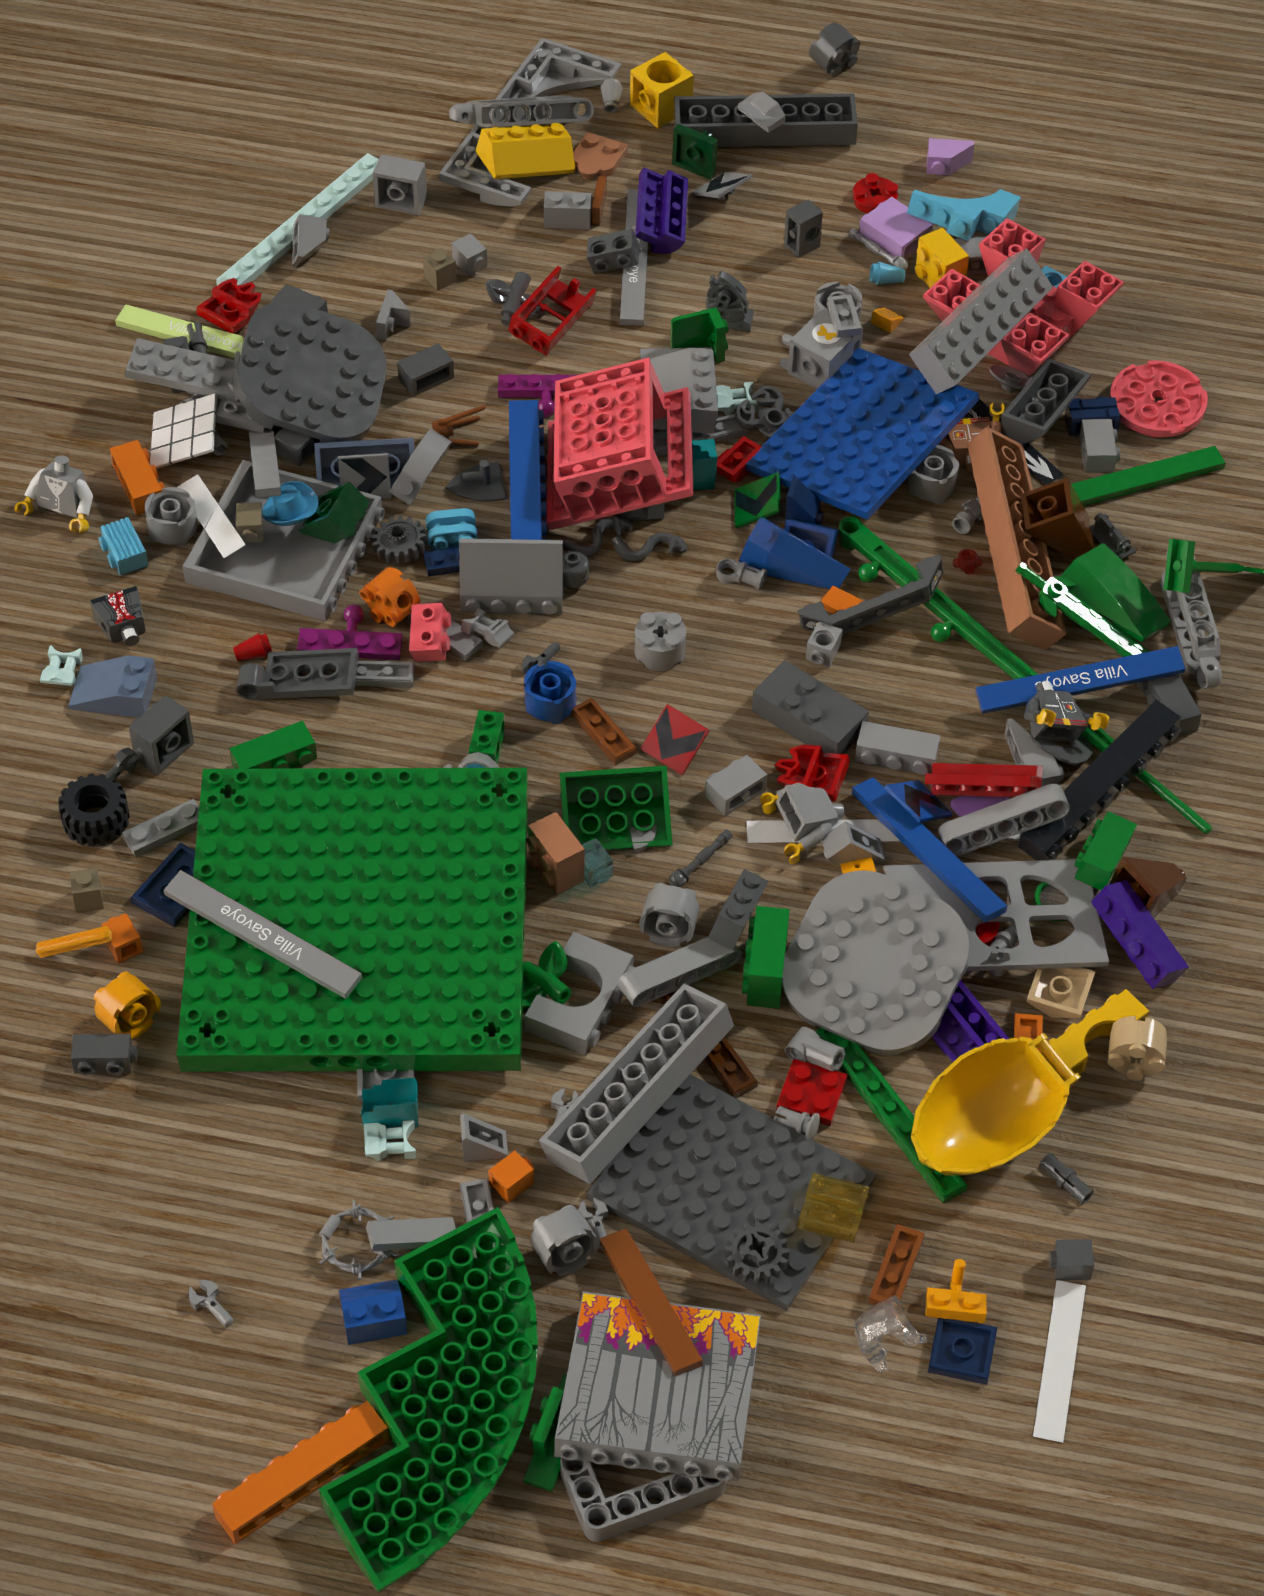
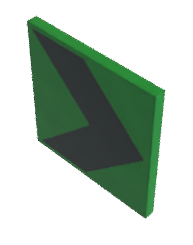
[735,472,780,528]

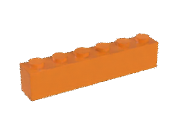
[212,1401,390,1545]

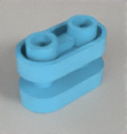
[425,508,478,549]

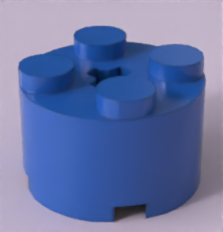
[524,661,577,724]

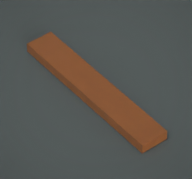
[600,1228,703,1376]

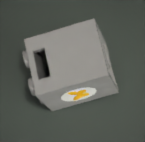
[780,307,863,389]

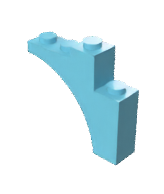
[907,189,1021,241]

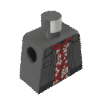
[90,586,146,646]

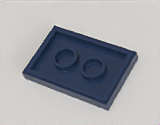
[130,842,195,928]

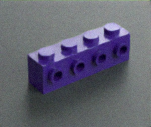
[1091,880,1189,989]

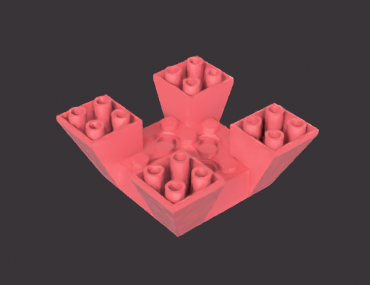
[923,218,1124,376]

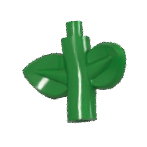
[523,941,571,1010]

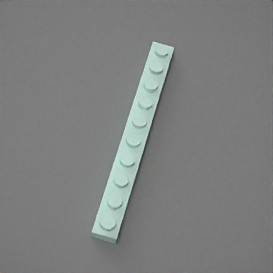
[216,153,379,285]

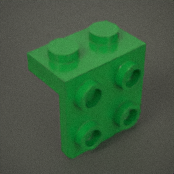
[671,307,729,363]

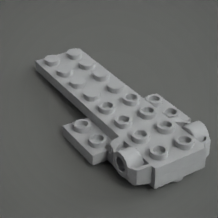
[125,338,283,433]

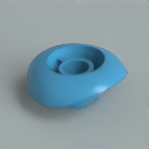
[263,481,318,526]

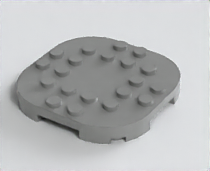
[782,870,970,1056]

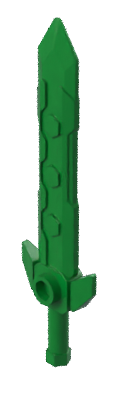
[1015,562,1150,657]

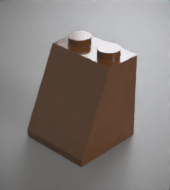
[1021,478,1094,559]

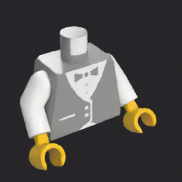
[14,455,93,533]

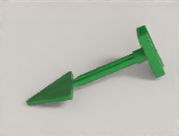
[1163,539,1264,593]

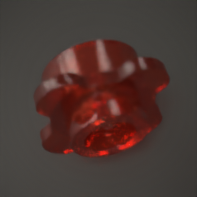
[952,549,983,575]

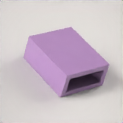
[860,197,933,260]

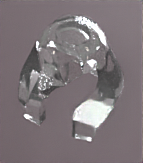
[854,1295,928,1372]

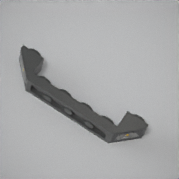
[797,554,944,635]

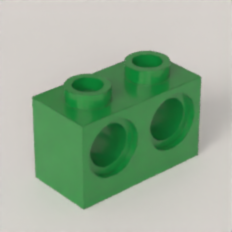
[469,710,505,764]

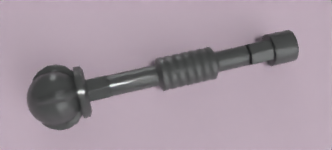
[668,829,733,888]

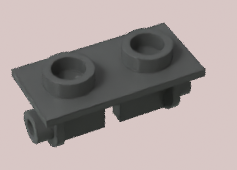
[1090,513,1136,559]

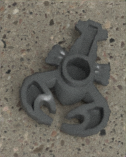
[735,386,793,438]

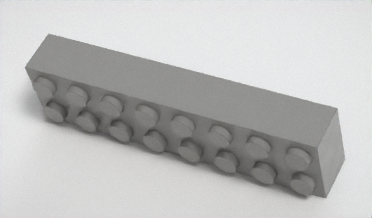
[909,248,1053,394]
[539,984,734,1184]

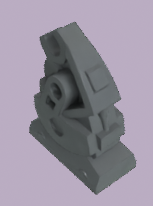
[706,271,754,333]

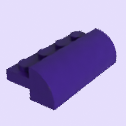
[635,167,688,254]
[931,980,1009,1063]

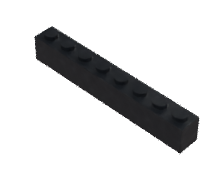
[1019,699,1181,860]

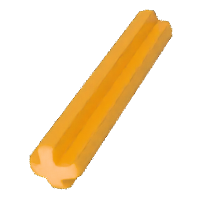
[35,926,112,958]

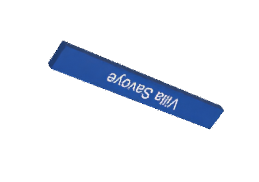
[975,646,1185,714]

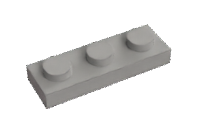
[122,799,199,857]

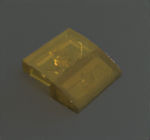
[797,1173,870,1243]

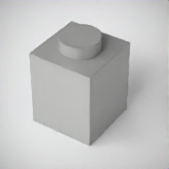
[452,233,487,276]

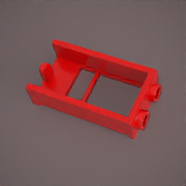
[508,266,597,356]

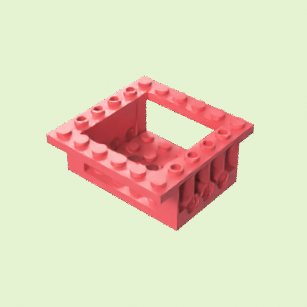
[546,357,693,530]

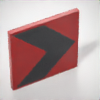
[640,704,710,775]

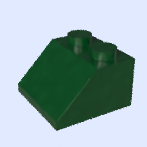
[298,481,370,543]

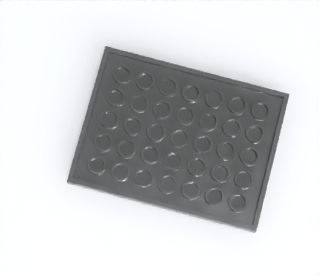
[587,1074,876,1311]

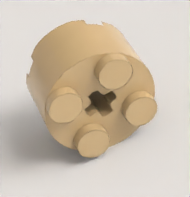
[1108,1016,1167,1081]

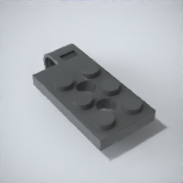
[236,648,359,700]

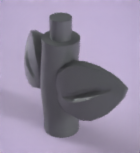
[485,272,545,326]

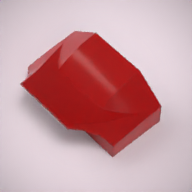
[716,436,762,482]

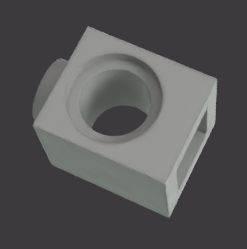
[806,621,843,668]

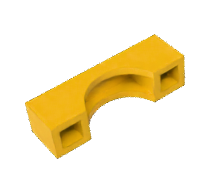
[1043,989,1149,1081]

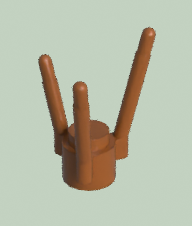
[432,405,486,446]

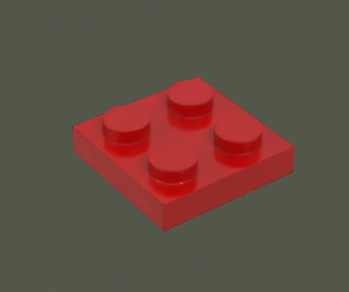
[776,1059,847,1126]

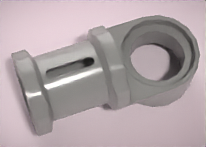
[716,558,767,590]

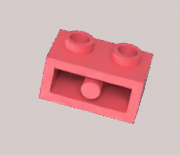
[409,603,451,662]

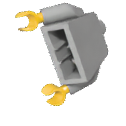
[760,783,844,864]

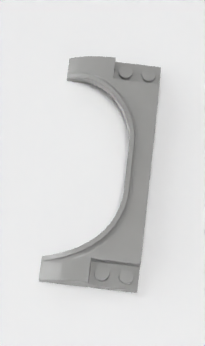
[439,38,621,206]

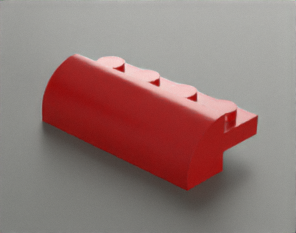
[925,763,1043,797]

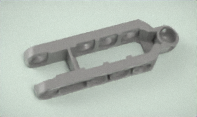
[449,95,594,127]
[1160,548,1222,689]

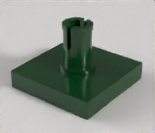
[672,124,718,180]

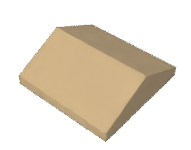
[1026,967,1095,1018]

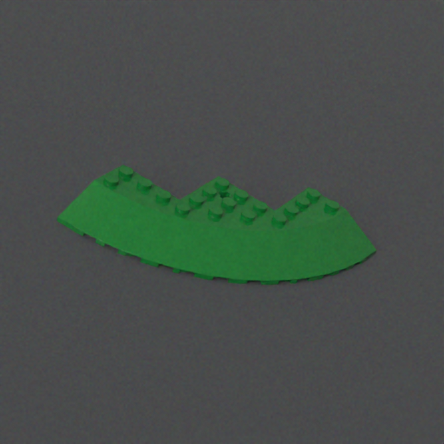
[319,1207,538,1593]

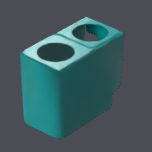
[692,439,717,490]
[361,1078,419,1128]

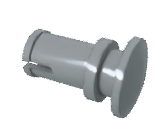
[774,1106,820,1140]

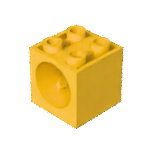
[630,52,694,128]

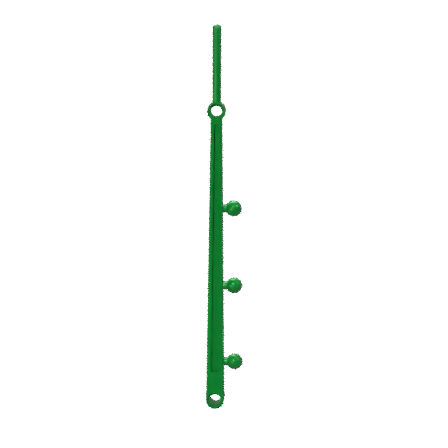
[839,517,1212,834]

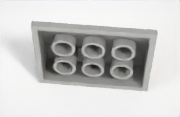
[650,348,718,434]
[459,538,563,614]

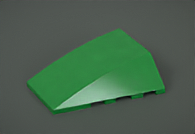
[1060,543,1171,642]

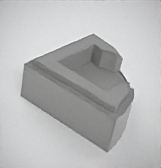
[630,825,657,854]

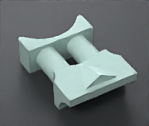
[716,382,759,416]
[40,646,83,686]
[364,1120,416,1161]

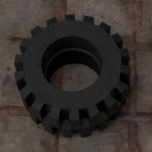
[58,774,130,847]

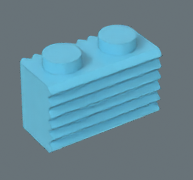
[98,517,149,575]

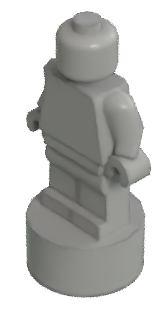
[952,497,982,534]

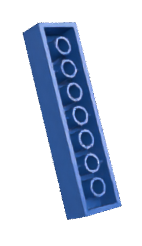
[509,400,547,540]

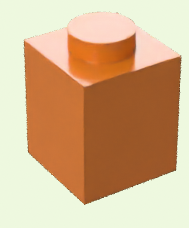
[101,913,143,963]
[488,1150,535,1204]

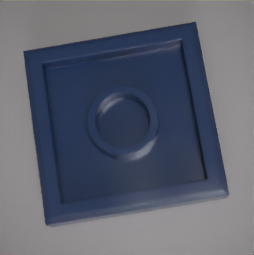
[928,1318,998,1385]

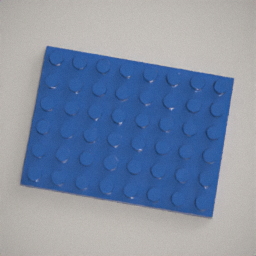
[746,348,979,520]

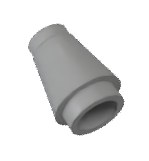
[601,78,623,113]

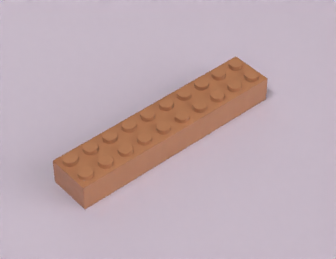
[967,427,1067,650]

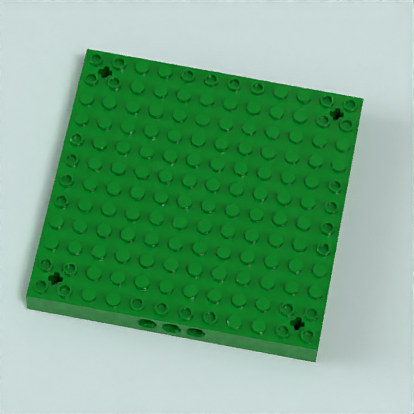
[176,767,529,1072]

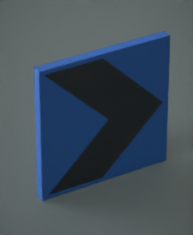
[884,780,953,822]

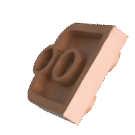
[573,132,628,179]

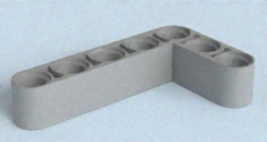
[561,1458,726,1542]

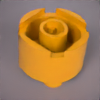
[94,971,161,1039]

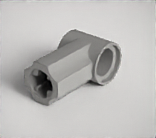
[785,1027,845,1071]

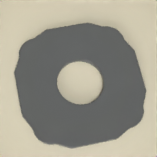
[1030,730,1093,765]

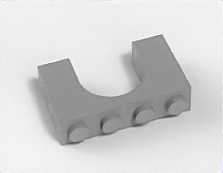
[525,932,635,1055]

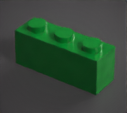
[229,720,317,769]
[1074,811,1137,891]

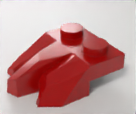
[196,278,262,334]
[774,744,850,802]

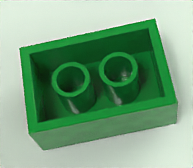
[742,906,790,1009]

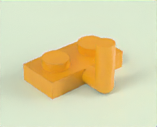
[925,1259,987,1323]

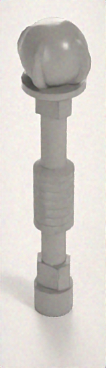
[849,228,908,271]

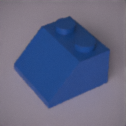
[784,519,839,558]
[339,1279,407,1345]

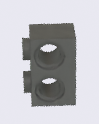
[587,229,639,274]

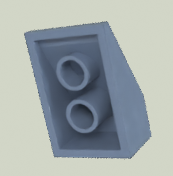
[68,655,157,717]

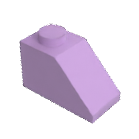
[926,138,974,175]

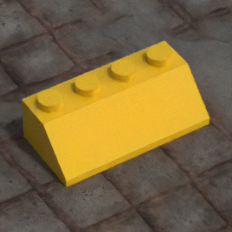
[476,123,575,179]

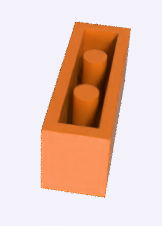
[109,440,165,516]

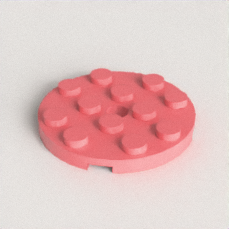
[1110,360,1208,438]

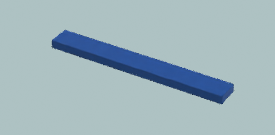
[852,777,1007,923]

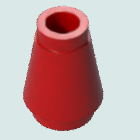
[233,633,273,661]

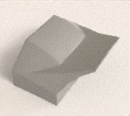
[737,91,785,133]

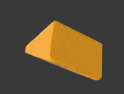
[871,307,904,333]

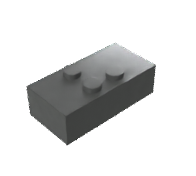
[752,660,869,754]

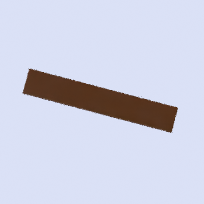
[660,990,758,1098]

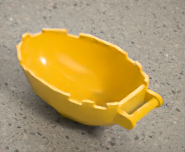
[911,1033,1081,1176]

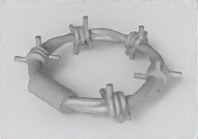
[319,1201,397,1280]

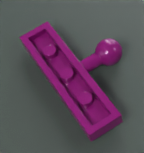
[498,374,581,418]
[297,604,403,660]

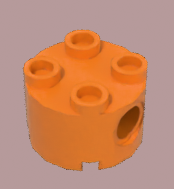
[359,567,420,627]

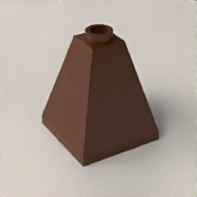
[1109,857,1187,918]

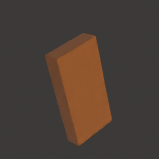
[591,176,607,225]

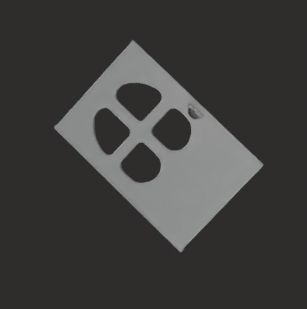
[883,859,1109,976]

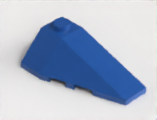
[739,517,851,589]

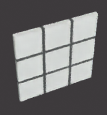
[150,393,217,469]

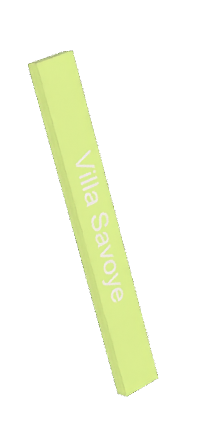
[115,304,243,358]

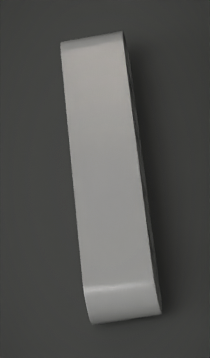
[938,784,1070,856]
[617,937,742,1007]

